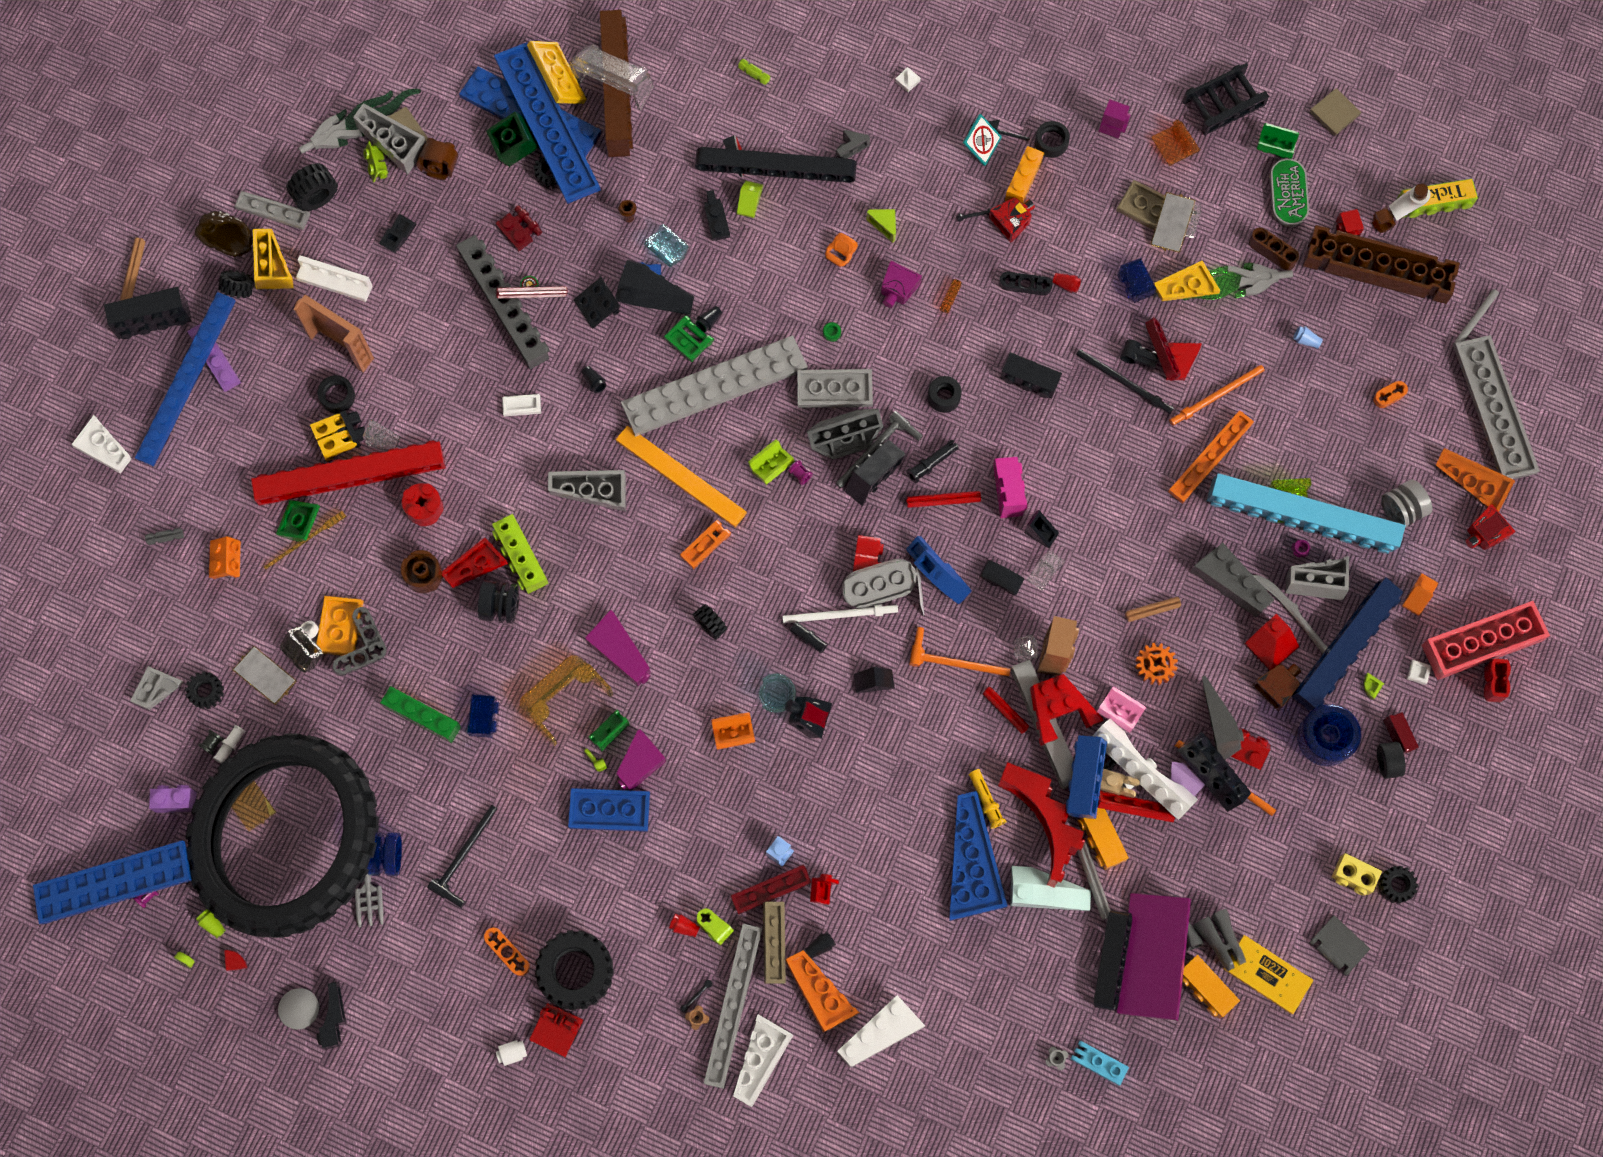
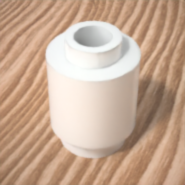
[496,1040,527,1066]

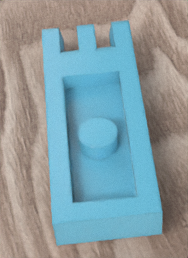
[1071,1041,1129,1086]

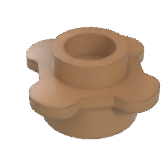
[685,1005,709,1030]

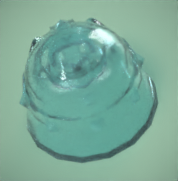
[759,673,796,713]

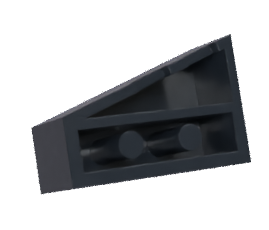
[845,440,906,506]

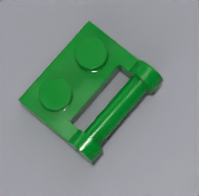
[664,315,714,363]

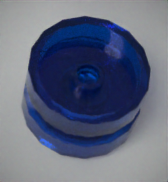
[367,832,402,876]

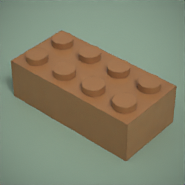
[1037,616,1079,677]

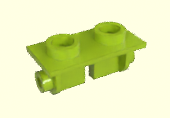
[363,141,388,182]

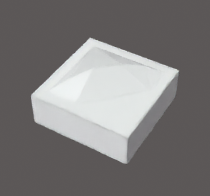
[895,67,921,92]

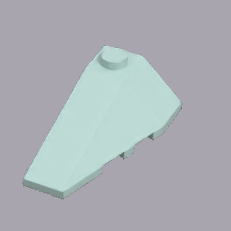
[1010,866,1091,911]

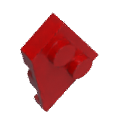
[1166,343,1202,380]

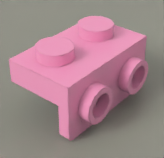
[1097,687,1146,733]

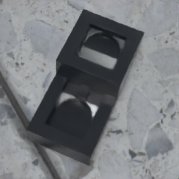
[379,214,417,253]
[979,560,1025,595]

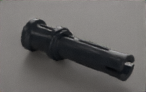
[906,440,959,484]

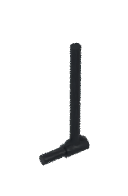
[427,805,498,908]

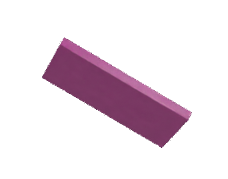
[1117,893,1191,1021]

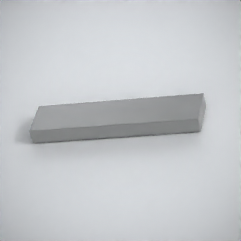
[234,191,310,230]

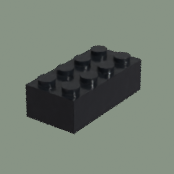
[104,286,192,339]

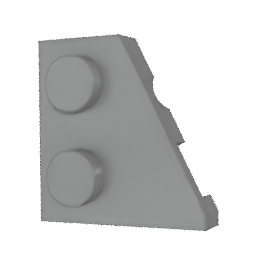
[130,666,184,710]

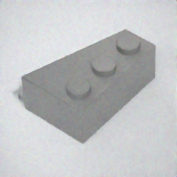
[1285,556,1349,600]

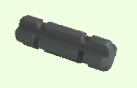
[145,527,184,545]

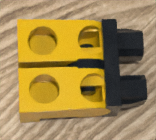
[310,411,369,462]

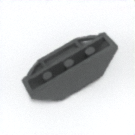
[806,408,883,460]

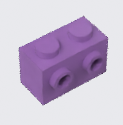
[149,785,196,813]

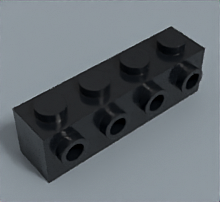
[1177,731,1251,812]

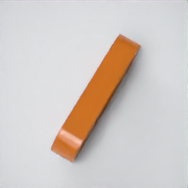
[484,927,530,976]

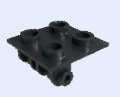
[574,277,620,329]

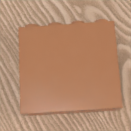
[294,295,374,373]

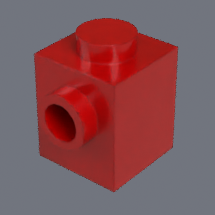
[1336,209,1364,236]

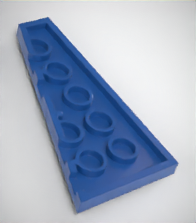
[949,791,1007,921]

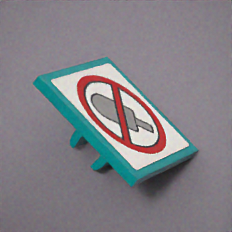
[963,114,1002,166]

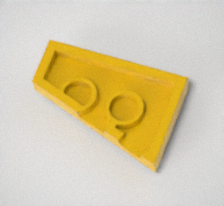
[1153,261,1220,301]

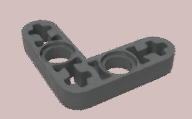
[332,607,386,676]

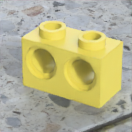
[1331,853,1382,896]

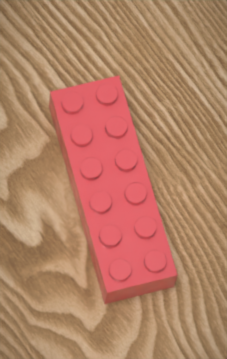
[1421,601,1550,680]

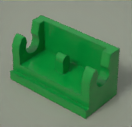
[588,710,630,752]

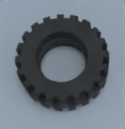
[535,930,614,1011]

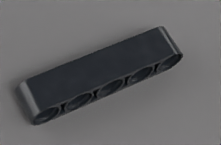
[1094,910,1132,1011]

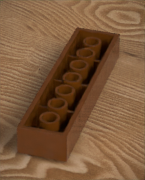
[600,9,633,157]

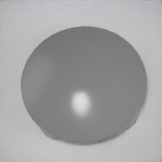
[278,988,320,1029]

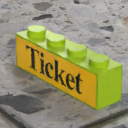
[1397,179,1478,218]

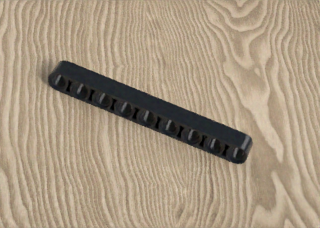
[695,147,857,183]

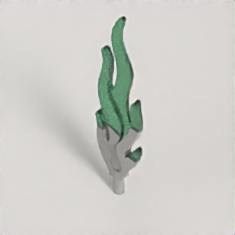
[299,89,421,154]

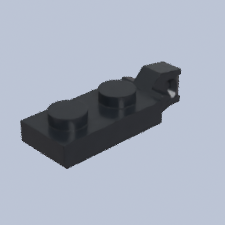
[704,190,730,241]

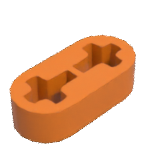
[1373,381,1408,408]

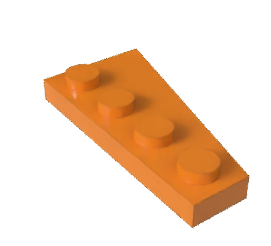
[785,950,860,1033]

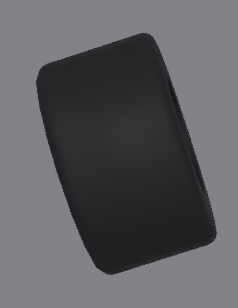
[927,376,962,413]
[1377,741,1406,779]

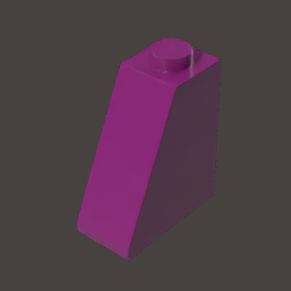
[616,729,666,791]

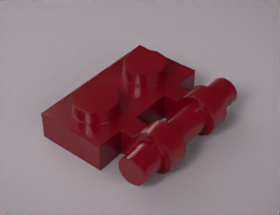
[495,205,542,252]

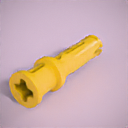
[968,769,1007,829]

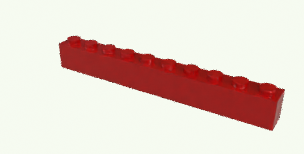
[251,441,446,506]

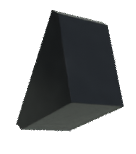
[1024,510,1059,548]
[854,667,895,693]

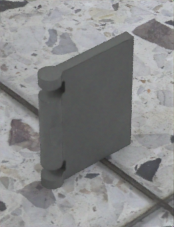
[1309,915,1370,976]

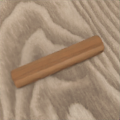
[1125,597,1181,622]

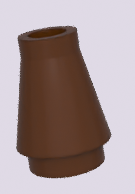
[618,200,637,223]

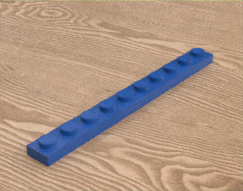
[135,292,236,467]

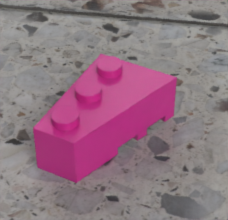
[993,457,1027,518]

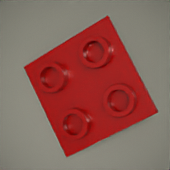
[529,1003,583,1057]

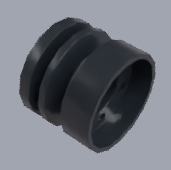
[478,580,519,624]

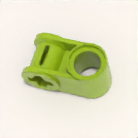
[696,908,734,946]

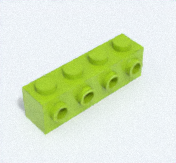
[491,514,549,594]

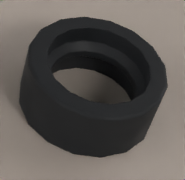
[1034,121,1070,158]
[317,375,355,413]

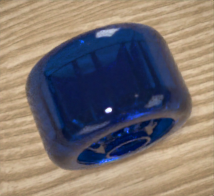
[1297,704,1362,767]

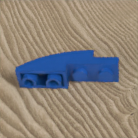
[906,536,972,604]

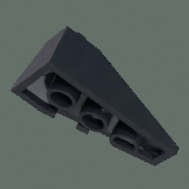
[615,259,694,315]

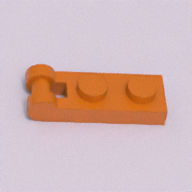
[680,520,731,570]

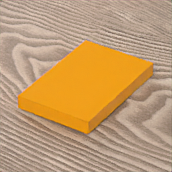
[315,596,364,657]

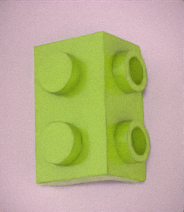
[748,440,795,485]

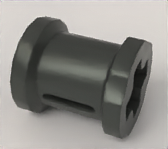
[198,729,224,755]

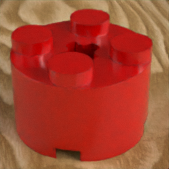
[402,483,444,526]

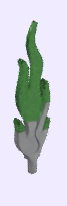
[1183,263,1293,301]

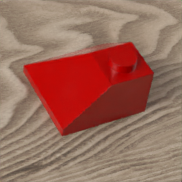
[1244,614,1299,670]

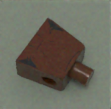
[1252,664,1301,711]

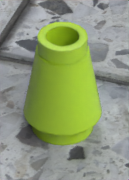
[196,909,226,938]

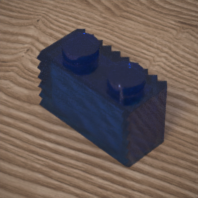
[1118,258,1156,303]
[467,694,500,738]

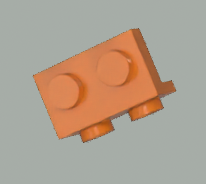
[209,536,241,579]
[711,712,755,750]

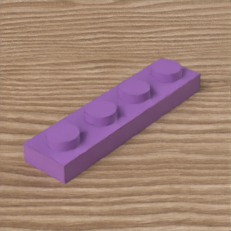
[187,323,241,392]

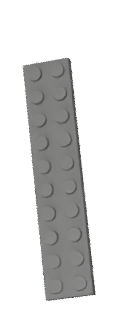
[621,335,808,437]

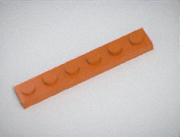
[1168,410,1254,504]

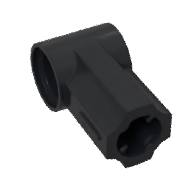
[1120,339,1158,369]

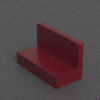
[1383,712,1419,754]

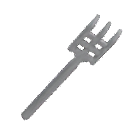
[355,861,384,927]

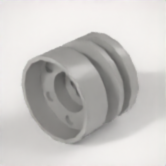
[1381,479,1432,528]

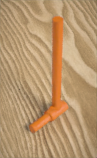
[909,627,1011,676]

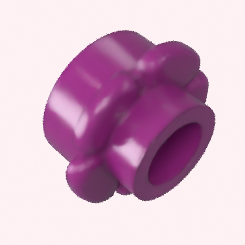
[1291,539,1310,558]

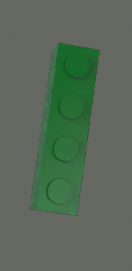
[380,686,461,744]

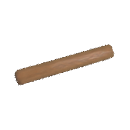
[119,238,145,301]

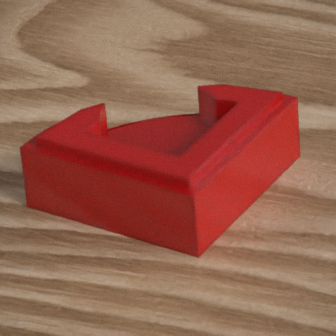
[224,950,248,971]

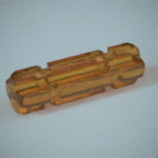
[940,279,962,313]

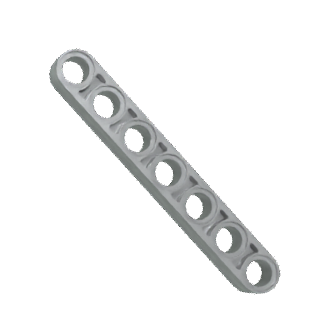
[1011,660,1073,790]

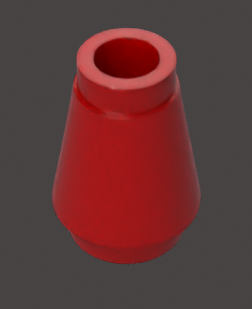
[1052,273,1081,293]
[669,913,700,937]

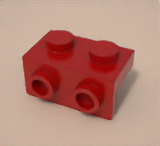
[1230,728,1271,770]

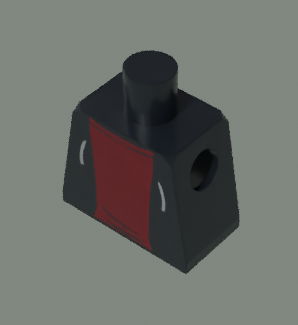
[785,697,832,738]

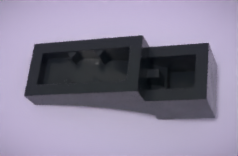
[317,982,347,1049]

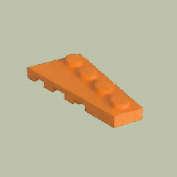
[1436,448,1515,512]

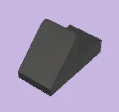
[836,130,870,159]

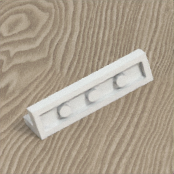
[296,255,372,302]

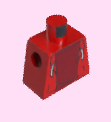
[1465,504,1516,550]

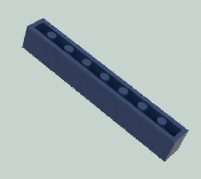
[1292,577,1403,711]

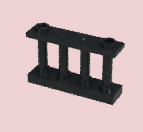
[1182,63,1269,136]

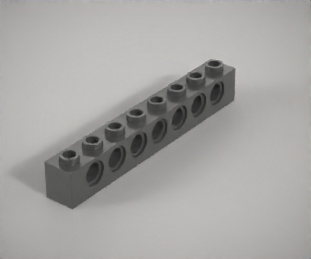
[456,235,550,369]

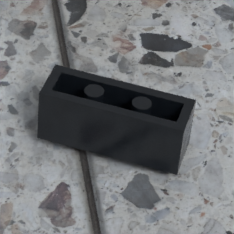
[1000,352,1062,399]

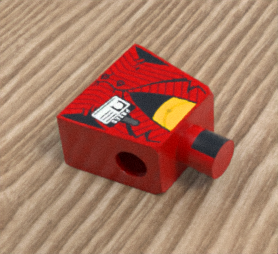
[989,198,1035,243]

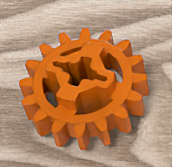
[1135,643,1178,686]

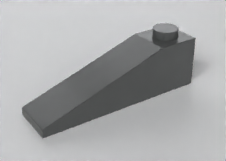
[1202,676,1244,760]

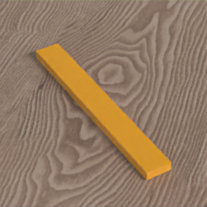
[616,425,747,528]

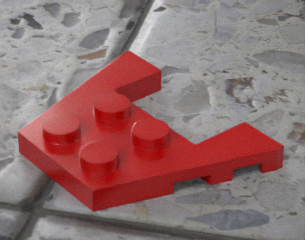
[1030,674,1104,746]

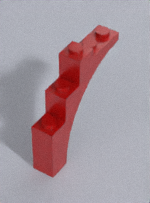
[998,762,1085,888]

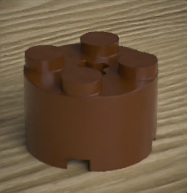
[417,138,459,180]
[401,550,443,593]

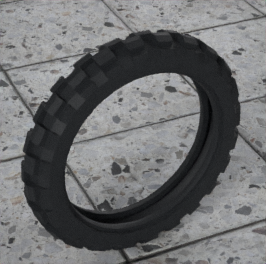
[185,733,379,938]

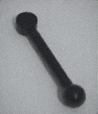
[956,208,992,222]
[680,980,712,1013]

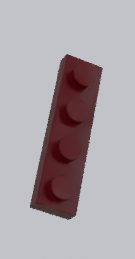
[730,864,812,915]

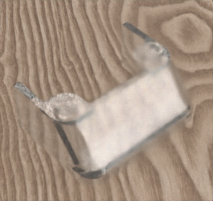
[570,44,654,110]

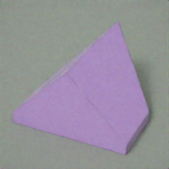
[1171,762,1205,796]

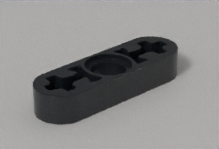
[999,272,1053,296]

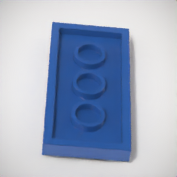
[568,788,650,832]

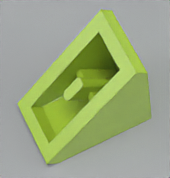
[737,181,763,218]
[866,209,896,243]

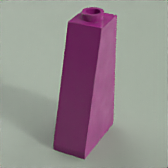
[585,610,651,687]

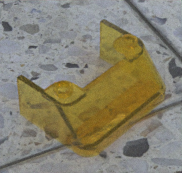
[520,655,613,746]

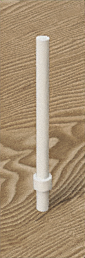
[783,604,898,623]

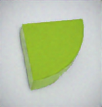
[1363,673,1384,700]

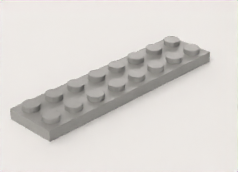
[1453,335,1540,479]

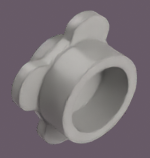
[1045,1047,1068,1070]

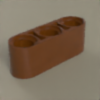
[1249,227,1299,270]

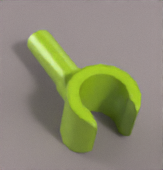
[584,748,607,772]

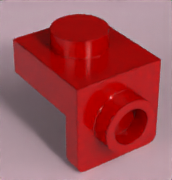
[810,874,839,905]

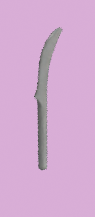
[1253,575,1327,654]

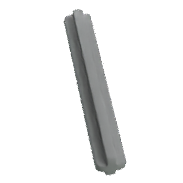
[1077,842,1111,919]

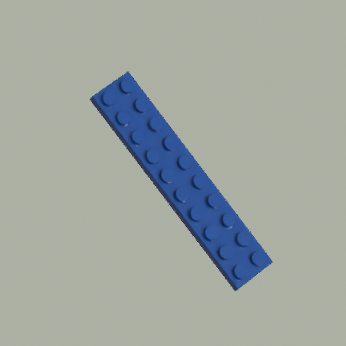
[494,42,601,204]

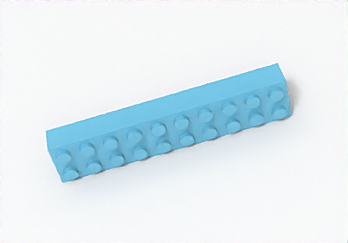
[1207,473,1406,554]

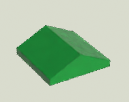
[276,500,320,542]

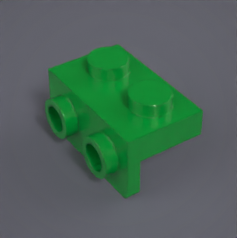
[1257,123,1299,159]

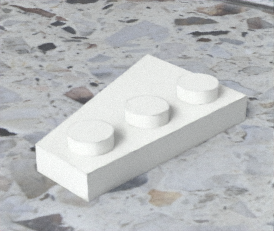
[72,415,131,474]

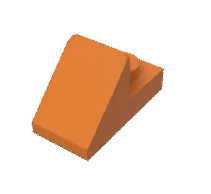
[1402,573,1438,616]

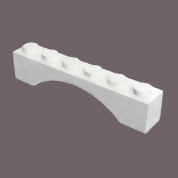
[1093,719,1198,820]

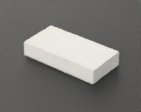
[502,394,541,417]

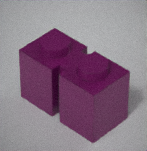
[1098,99,1131,139]

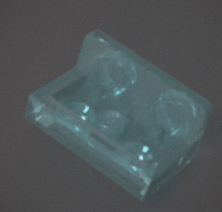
[644,224,689,267]

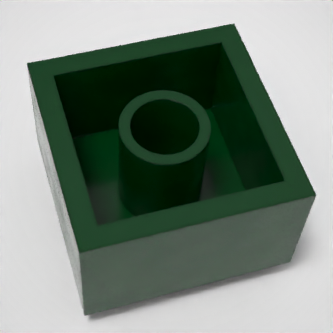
[486,111,539,167]

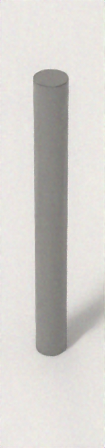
[1453,289,1499,346]

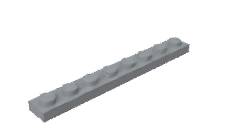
[704,924,762,1089]

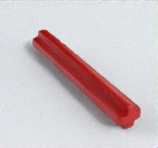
[906,491,981,508]

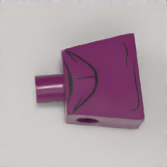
[881,261,922,308]

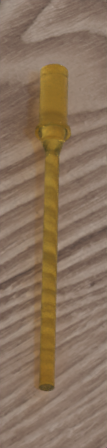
[264,511,347,569]

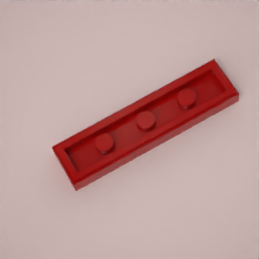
[1098,791,1176,823]

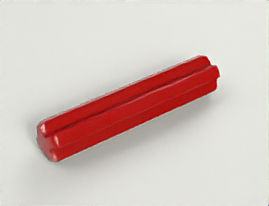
[983,687,1029,734]

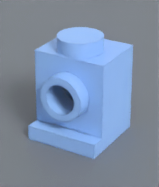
[766,836,794,867]

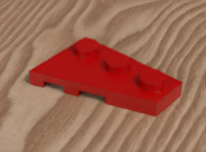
[442,538,508,588]

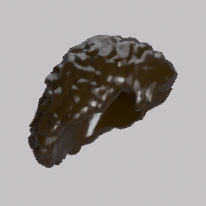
[195,211,253,257]

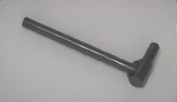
[835,411,923,488]

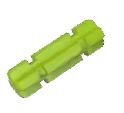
[738,59,770,85]

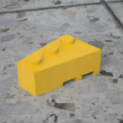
[253,229,294,289]

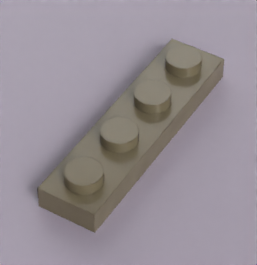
[763,902,786,984]

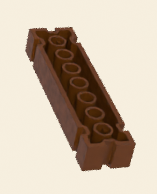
[1303,225,1460,304]

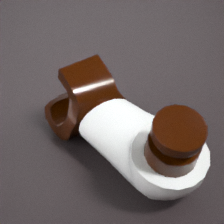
[1372,183,1431,233]

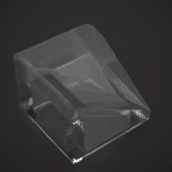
[1014,635,1038,662]

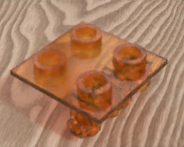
[1151,120,1200,166]

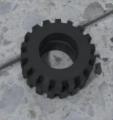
[286,163,338,211]

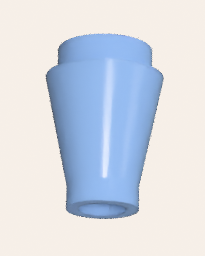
[1293,326,1323,349]

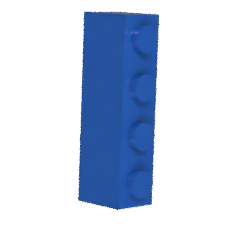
[1066,735,1107,819]

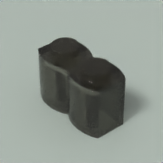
[280,627,323,673]

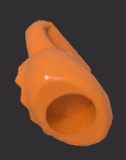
[825,233,858,267]

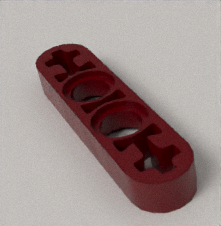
[1145,317,1181,381]

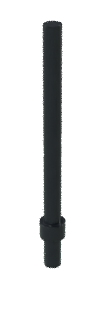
[1076,349,1174,414]

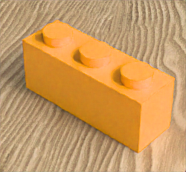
[1005,146,1044,204]
[1078,808,1129,870]
[1182,955,1240,1019]

